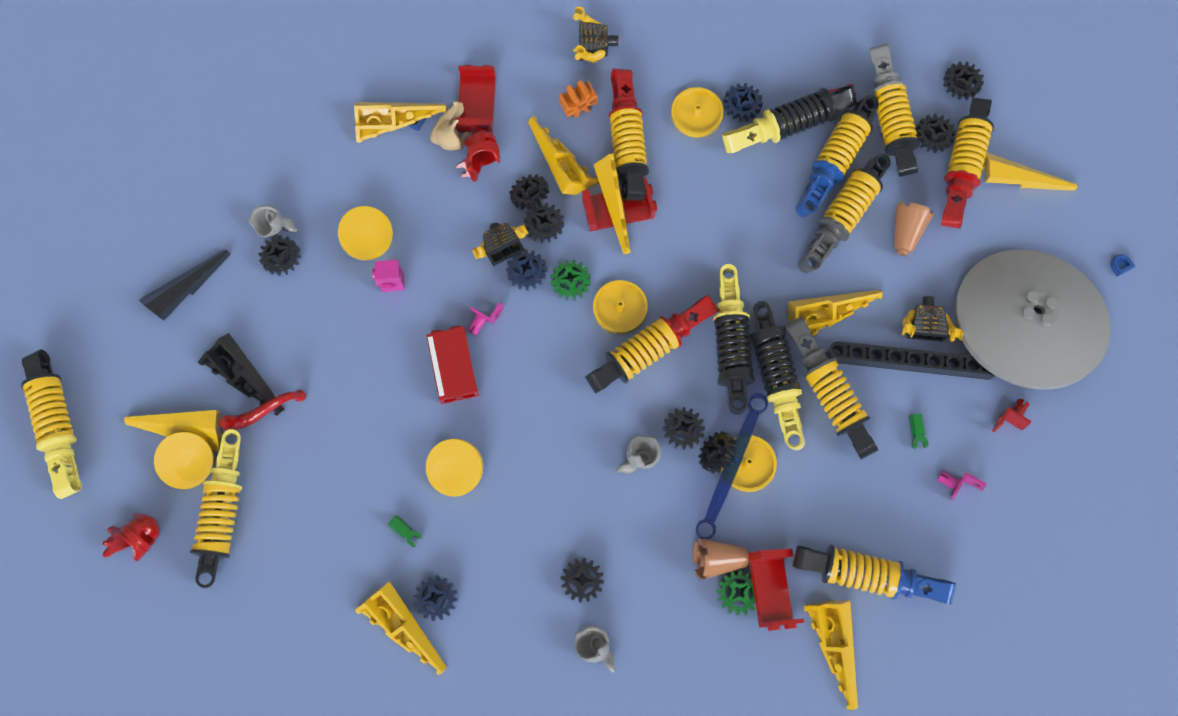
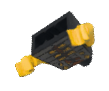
[573,6,618,63]
[472,223,529,266]
[901,296,964,342]

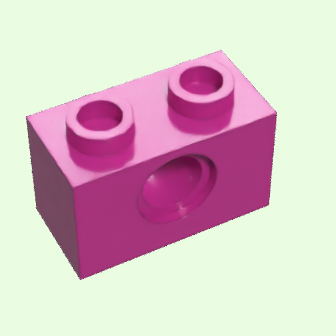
[372,259,405,292]

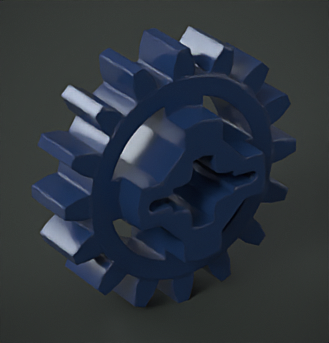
[723,83,763,122]
[506,249,547,291]
[413,576,458,621]

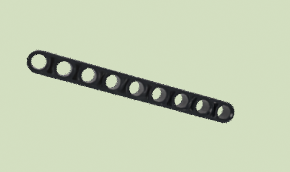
[826,341,995,380]

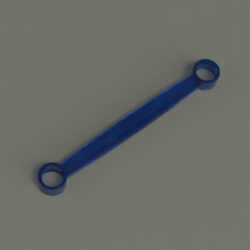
[695,393,768,540]

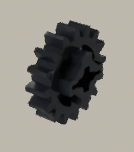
[943,61,984,100]
[915,114,956,153]
[509,174,550,210]
[524,203,564,243]
[258,235,301,276]
[662,407,705,450]
[698,431,737,474]
[560,558,604,603]

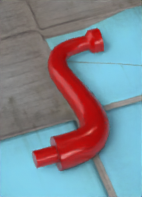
[219,390,306,431]

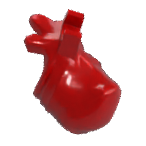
[456,130,501,182]
[102,513,160,561]

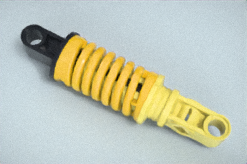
[21,349,82,499]
[190,429,242,589]

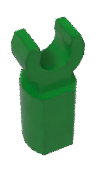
[909,414,928,449]
[388,515,423,547]

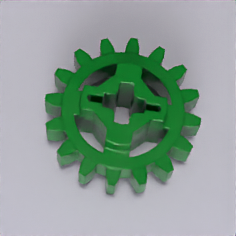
[550,259,591,300]
[716,570,755,616]

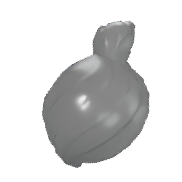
[248,205,298,238]
[616,436,661,474]
[575,625,615,673]

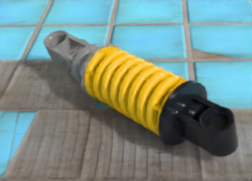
[869,43,920,177]

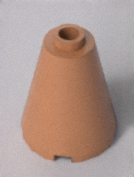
[894,202,934,256]
[692,538,750,580]

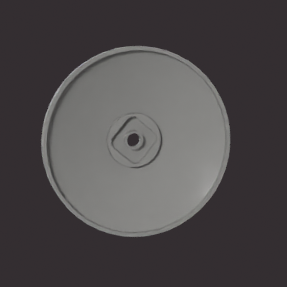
[954,249,1111,390]

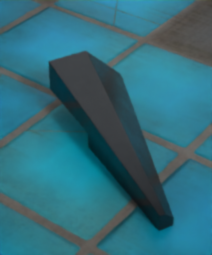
[138,249,231,321]
[198,333,285,416]

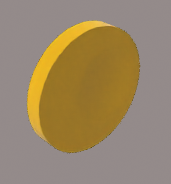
[671,87,724,138]
[338,206,393,261]
[593,280,648,334]
[154,431,215,489]
[721,435,777,492]
[426,438,484,496]

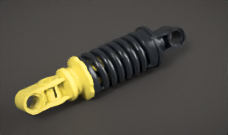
[722,85,857,153]
[713,264,755,415]
[750,301,805,451]

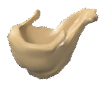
[430,101,469,151]

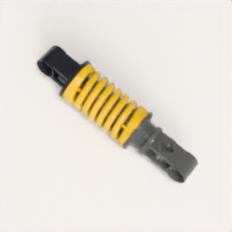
[798,153,891,273]
[785,316,879,460]

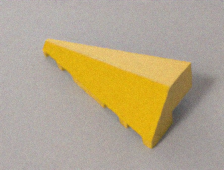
[354,102,446,143]
[528,116,598,195]
[983,152,1078,191]
[593,154,631,254]
[788,290,883,336]
[124,410,223,452]
[355,581,447,675]
[803,600,858,710]

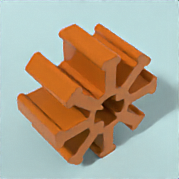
[559,80,598,118]

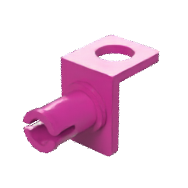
[467,302,505,336]
[937,470,987,500]

